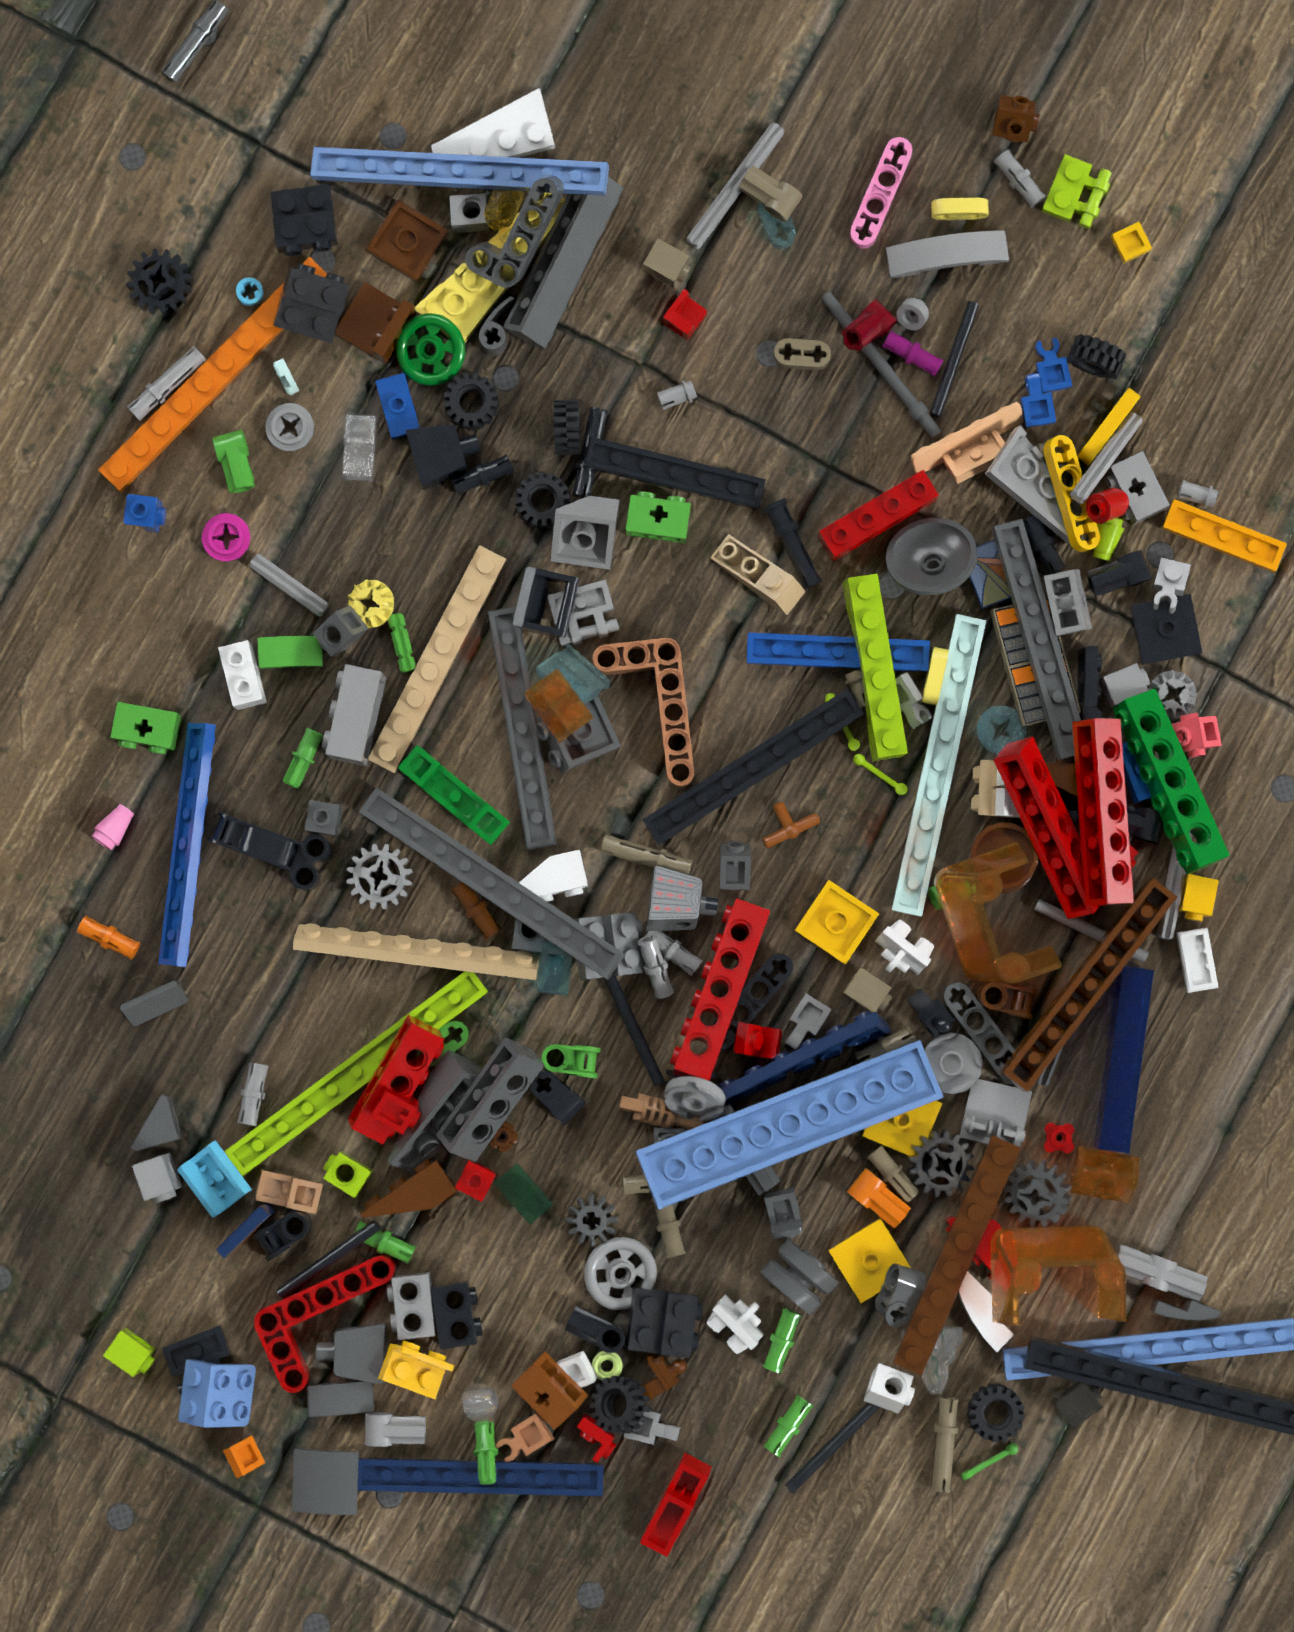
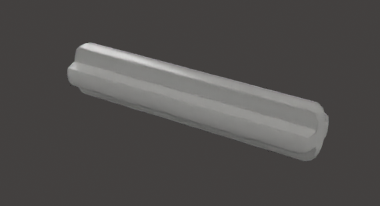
[249,554,329,616]

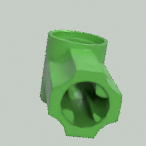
[212,429,255,494]

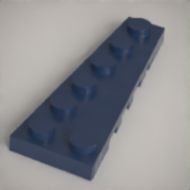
[718,1011,892,1107]

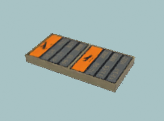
[990,596,1081,728]

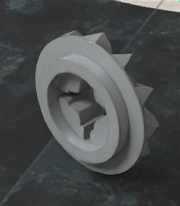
[266,403,314,452]
[1148,670,1198,719]

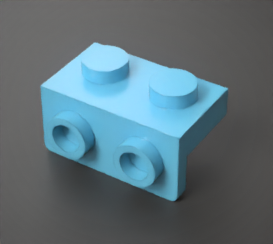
[177,1140,252,1218]

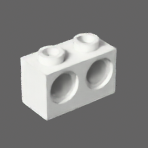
[218,640,267,710]

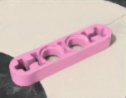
[849,137,912,249]

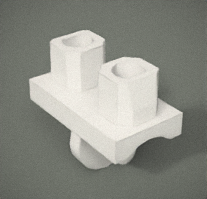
[875,919,934,975]
[707,1294,764,1354]

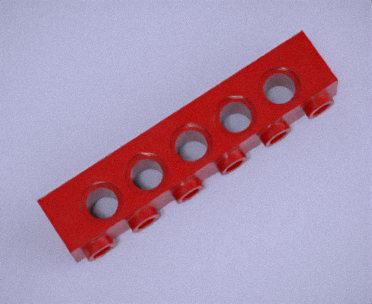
[1072,718,1134,906]
[993,737,1100,919]
[670,898,771,1081]

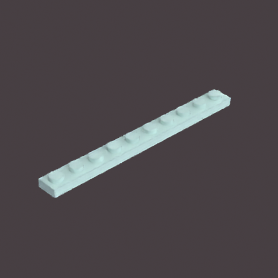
[891,614,986,917]

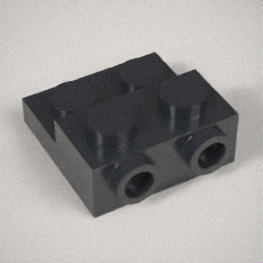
[270,184,338,256]
[272,263,350,343]
[625,1287,703,1358]

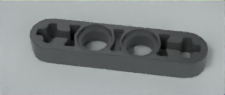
[943,983,1015,1084]

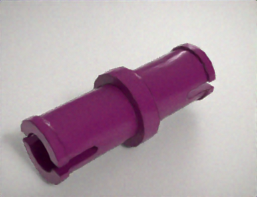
[882,330,943,377]

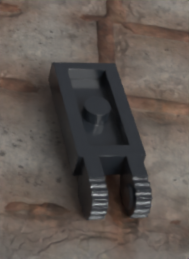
[1078,646,1102,720]

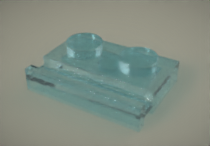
[536,644,610,710]

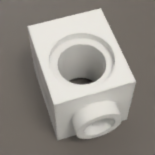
[864,1363,915,1413]

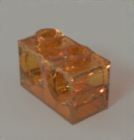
[524,668,594,743]

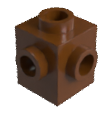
[992,95,1040,142]

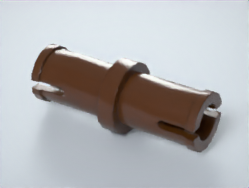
[450,882,502,940]

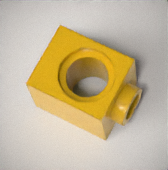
[1178,874,1219,921]

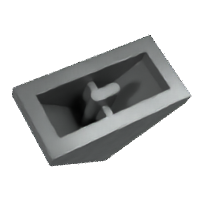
[131,1094,182,1151]

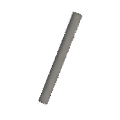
[1034,899,1149,963]

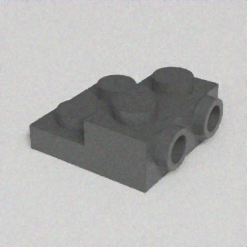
[536,692,621,773]
[574,912,645,980]

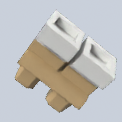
[971,760,1020,818]

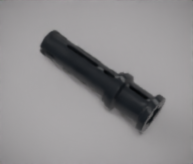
[762,498,822,590]

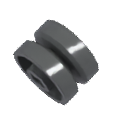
[760,1238,839,1316]

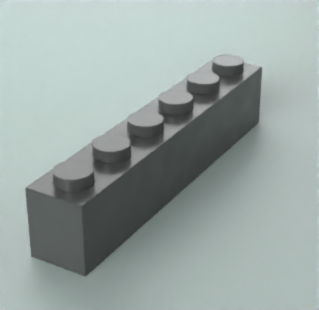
[503,177,623,348]

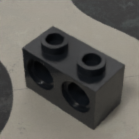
[431,1280,483,1350]

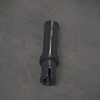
[572,407,609,499]

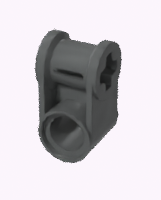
[875,1263,926,1327]

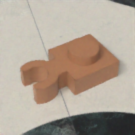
[496,1413,555,1462]

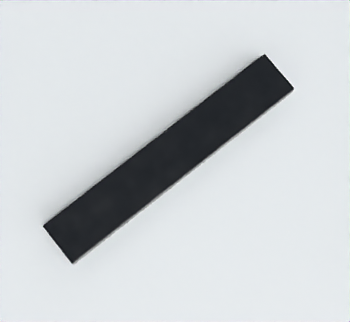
[583,436,766,510]

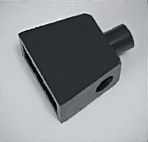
[406,425,481,490]

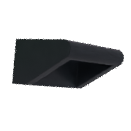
[512,567,579,638]

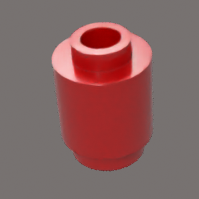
[1086,488,1129,524]

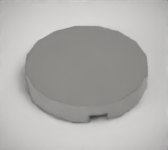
[925,1033,983,1094]
[664,1077,726,1121]

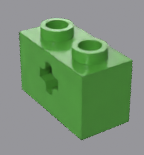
[626,492,691,544]
[110,702,182,755]

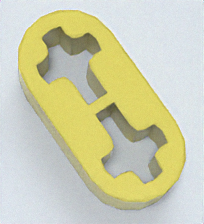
[931,198,989,220]
[921,647,949,705]

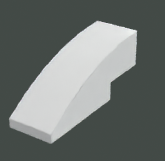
[958,1271,1014,1352]

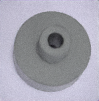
[897,298,929,330]

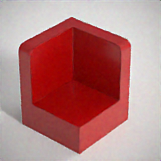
[663,289,707,341]

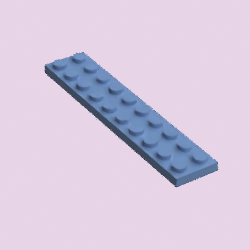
[635,1040,943,1210]

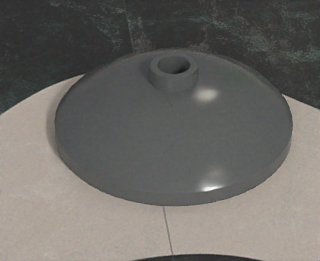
[886,518,977,595]

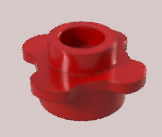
[1044,1122,1075,1153]

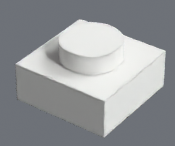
[557,1351,598,1387]

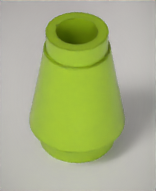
[1093,518,1125,561]

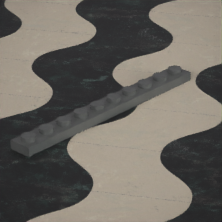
[359,787,625,980]

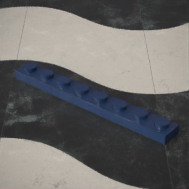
[358,1458,604,1496]

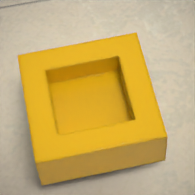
[1111,222,1152,264]

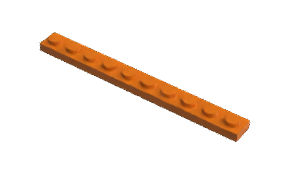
[98,257,327,493]

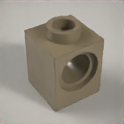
[643,238,691,288]
[843,967,892,1013]

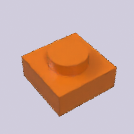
[223,1435,265,1479]

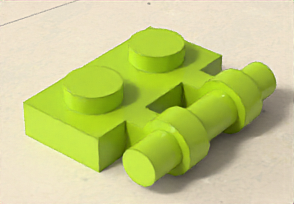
[1041,154,1112,229]

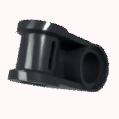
[530,1069,586,1126]
[251,1210,312,1262]

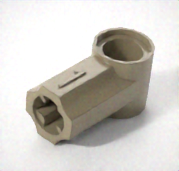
[739,166,803,222]

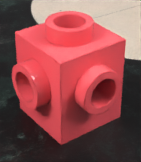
[1172,713,1222,758]

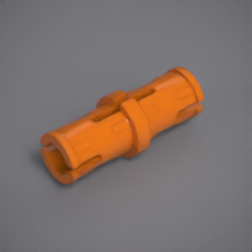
[77,915,140,960]

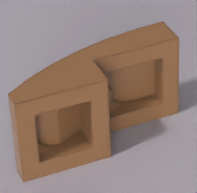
[254,1169,323,1214]

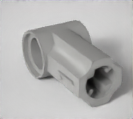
[365,1412,426,1447]

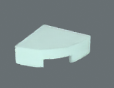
[273,358,299,396]

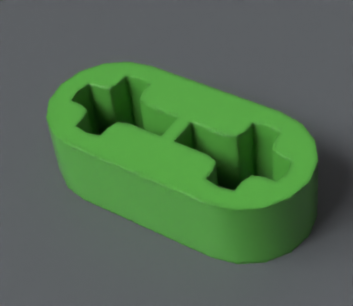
[417,1021,469,1066]

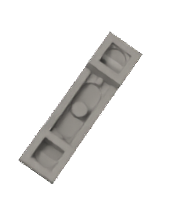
[886,231,1009,278]

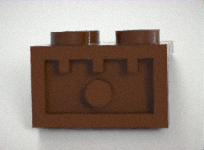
[335,283,417,364]

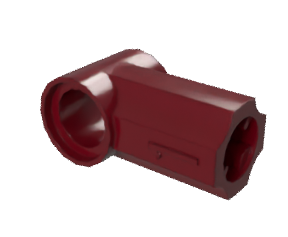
[841,299,898,351]

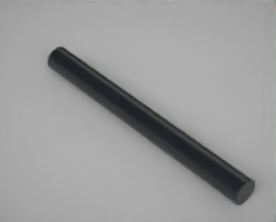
[929,301,979,418]
[603,976,665,1086]
[277,1220,381,1299]
[785,1402,880,1493]

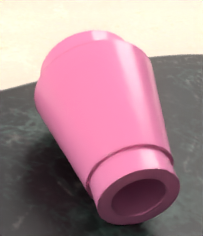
[91,804,134,851]

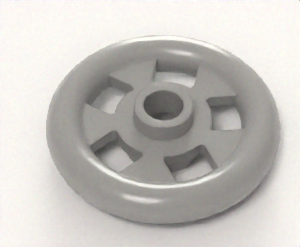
[584,1237,657,1310]

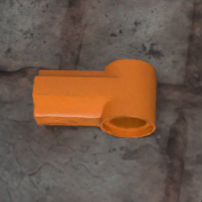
[847,1168,911,1228]

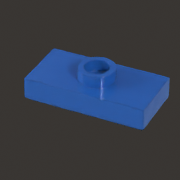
[375,373,420,440]

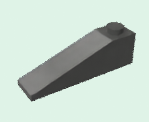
[387,1050,482,1173]

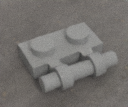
[547,580,619,646]

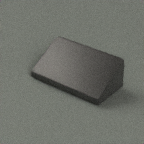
[120,980,188,1026]

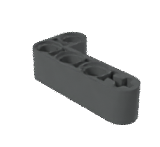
[465,175,564,288]

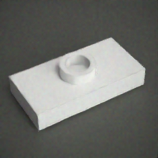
[1176,928,1219,993]

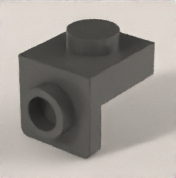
[764,1187,803,1239]

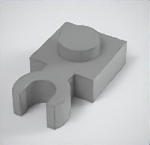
[1153,558,1191,614]

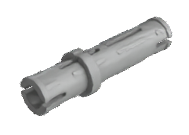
[126,346,206,421]

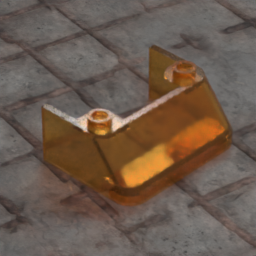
[934,842,1062,983]
[991,1225,1127,1326]

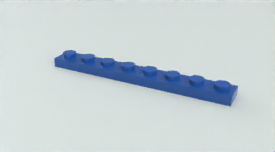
[158,723,216,967]

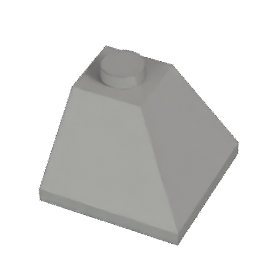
[551,496,620,570]

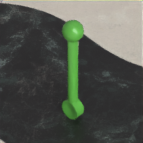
[960,1443,1018,1481]

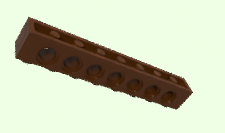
[998,878,1177,1092]

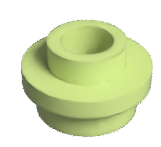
[592,1351,623,1381]

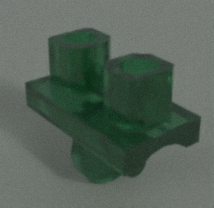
[494,1162,553,1225]

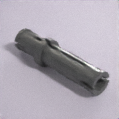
[161,0,229,83]

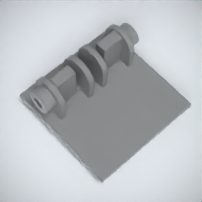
[960,1079,1032,1147]

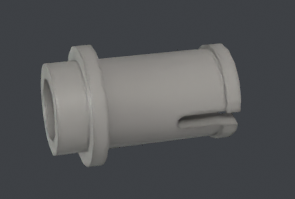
[657,380,697,410]
[1177,480,1218,509]

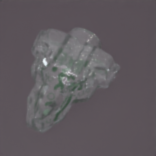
[901,1326,963,1395]

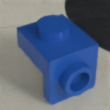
[124,494,166,533]

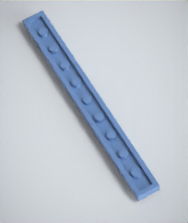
[310,147,609,196]
[1002,1317,1294,1381]

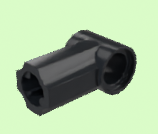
[1086,550,1152,597]
[1127,806,1163,844]
[565,1305,627,1353]

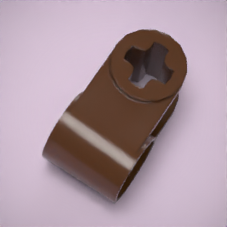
[976,982,1038,1020]

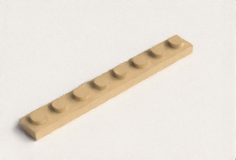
[368,545,507,774]
[293,923,540,980]

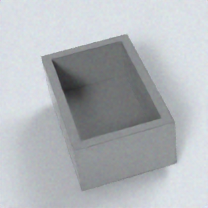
[322,664,386,767]

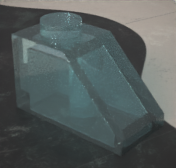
[538,938,573,996]

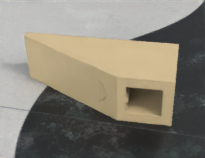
[710,534,805,615]

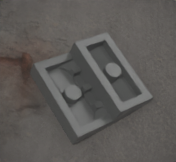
[292,1448,359,1515]

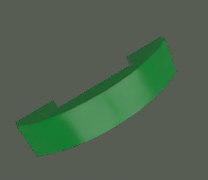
[398,745,511,845]

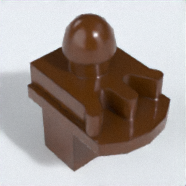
[641,1353,687,1403]

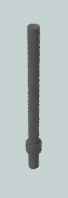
[821,291,942,439]

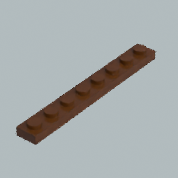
[892,1135,1021,1376]

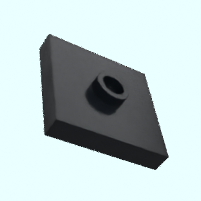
[1130,594,1203,665]

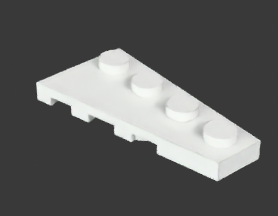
[431,88,555,158]

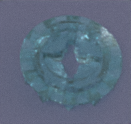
[977,706,1026,754]

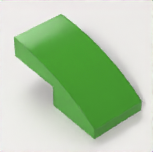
[258,636,323,669]

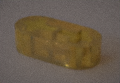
[484,190,524,230]

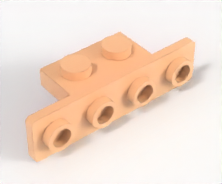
[911,402,1024,484]

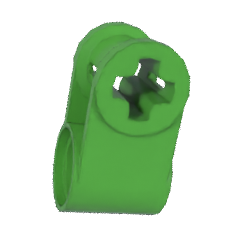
[541,1044,601,1078]

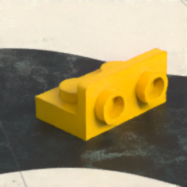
[378,1341,454,1399]

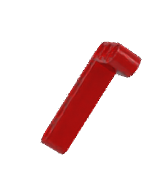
[254,1254,396,1393]

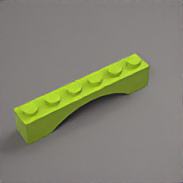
[842,574,908,762]

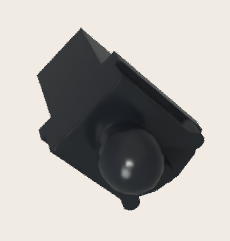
[907,989,955,1038]

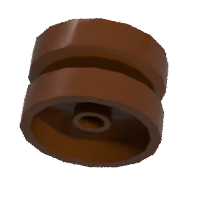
[970,822,1038,894]

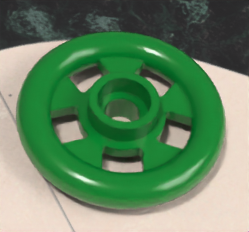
[395,313,465,386]

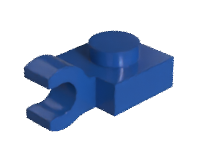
[1020,373,1056,429]

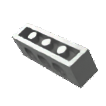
[436,1037,545,1162]

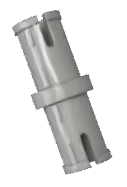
[994,150,1046,208]
[645,931,703,976]
[638,935,674,999]
[237,1062,269,1126]

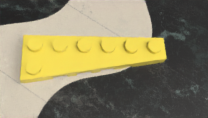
[415,192,566,343]

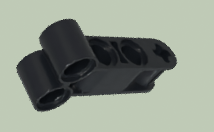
[208,812,332,891]

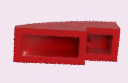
[640,1452,712,1557]

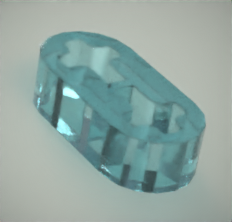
[757,202,796,249]

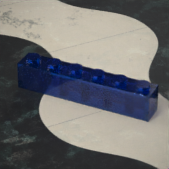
[1094,966,1154,1154]

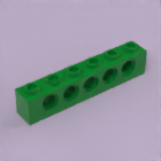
[1113,688,1230,875]

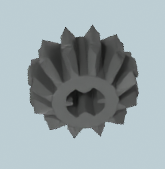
[566,1193,618,1246]

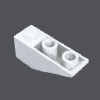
[519,850,588,902]

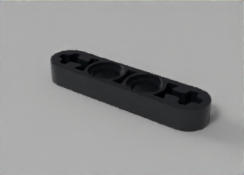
[711,953,793,1050]

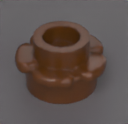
[489,1122,518,1152]

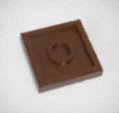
[366,200,449,283]

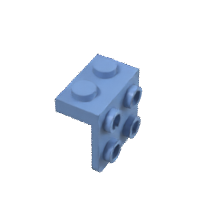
[178,1359,256,1428]

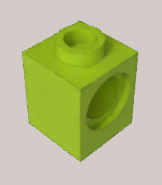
[323,1151,373,1198]
[103,1328,156,1377]

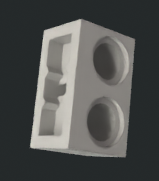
[387,1272,437,1340]

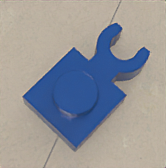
[1035,337,1072,394]

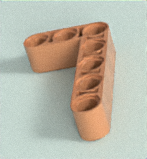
[593,638,694,788]

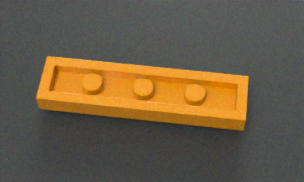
[1161,499,1287,573]

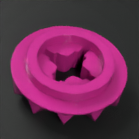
[202,513,251,562]

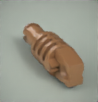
[619,1093,703,1130]

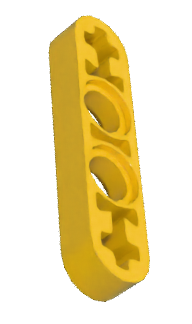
[1043,435,1100,552]

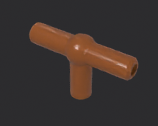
[762,802,820,848]

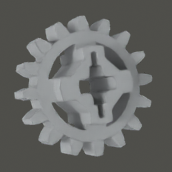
[347,844,413,910]

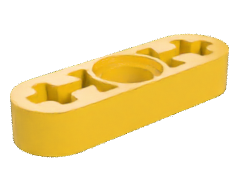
[1077,388,1141,466]

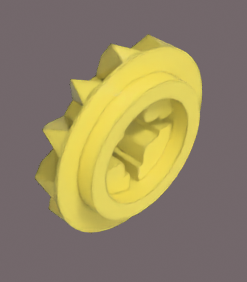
[348,580,394,628]

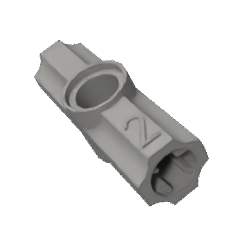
[1111,1244,1208,1302]

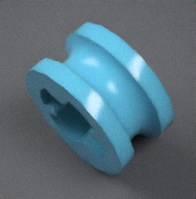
[236,277,264,307]

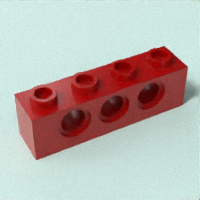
[817,469,939,562]
[348,1015,444,1144]

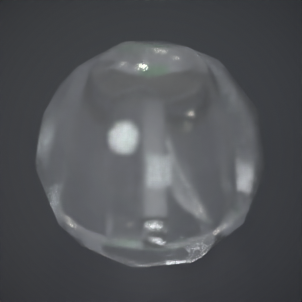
[462,1383,499,1422]

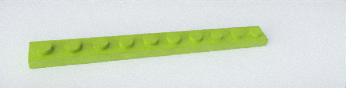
[224,971,489,1176]

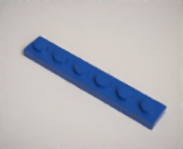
[746,632,930,672]

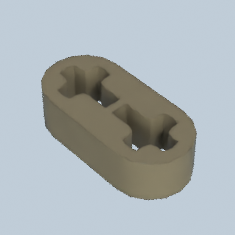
[774,338,831,370]

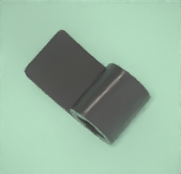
[479,297,516,356]

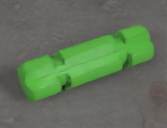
[388,613,416,673]

